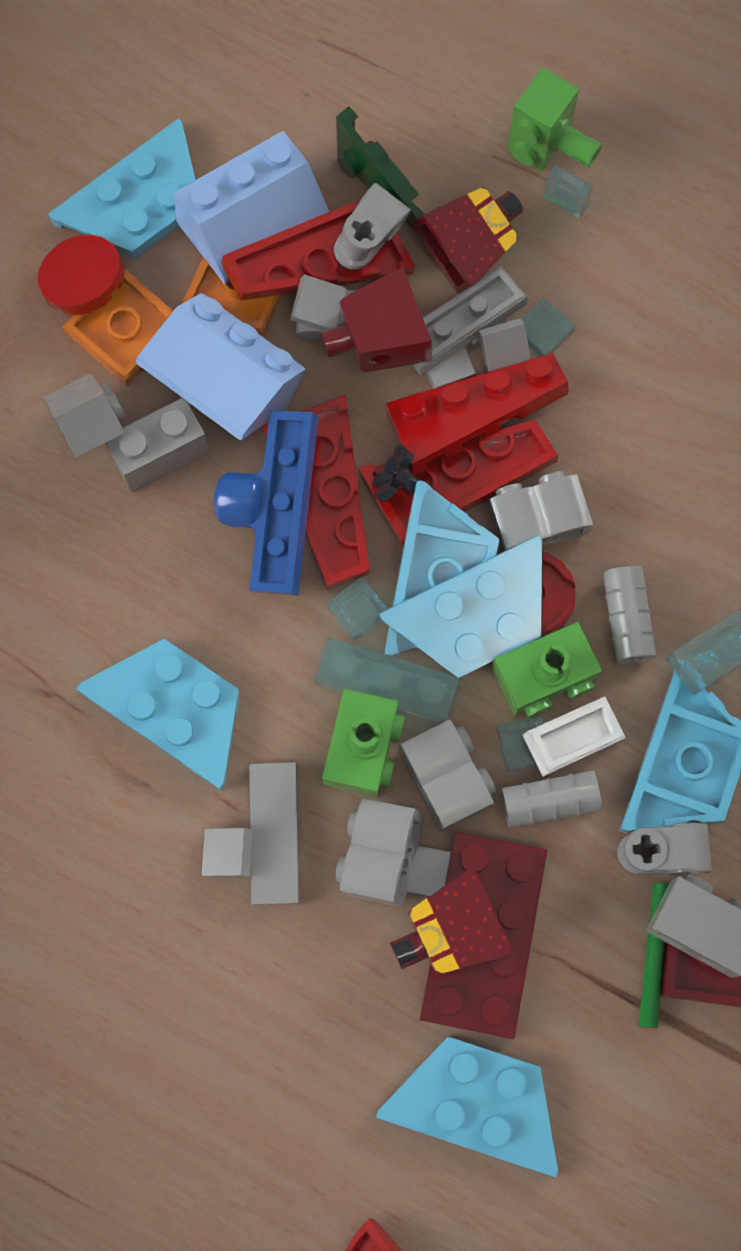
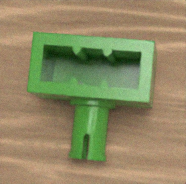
[507,67,603,172]
[491,622,602,718]
[322,689,405,798]

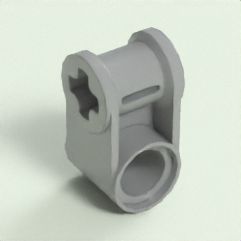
[334,183,411,270]
[617,823,712,875]

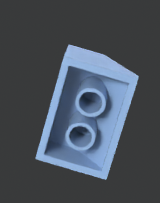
[174,131,329,285]
[135,293,306,441]

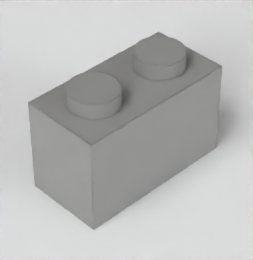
[43,373,126,458]
[106,398,210,492]
[646,874,741,978]

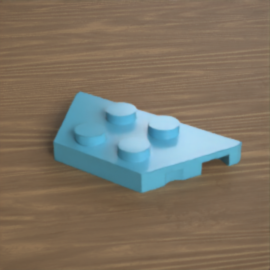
[48,118,195,259]
[384,480,499,655]
[378,535,542,678]
[76,639,240,791]
[619,662,741,833]
[376,1037,558,1178]

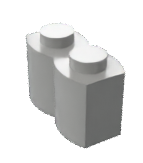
[489,471,593,552]
[399,720,496,832]
[336,798,423,908]

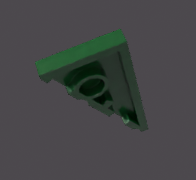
[336,106,425,230]

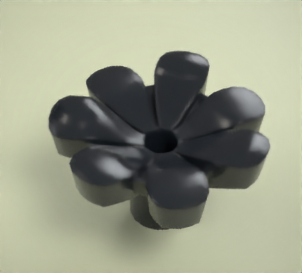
[372,444,422,502]

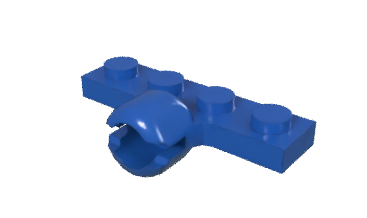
[214,410,319,596]

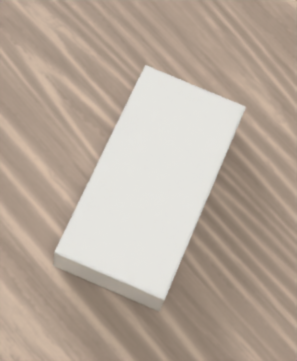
[523,697,626,777]

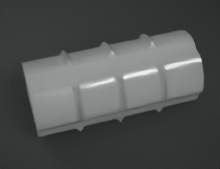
[603,566,656,664]
[501,771,602,828]

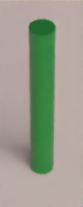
[638,883,669,1029]

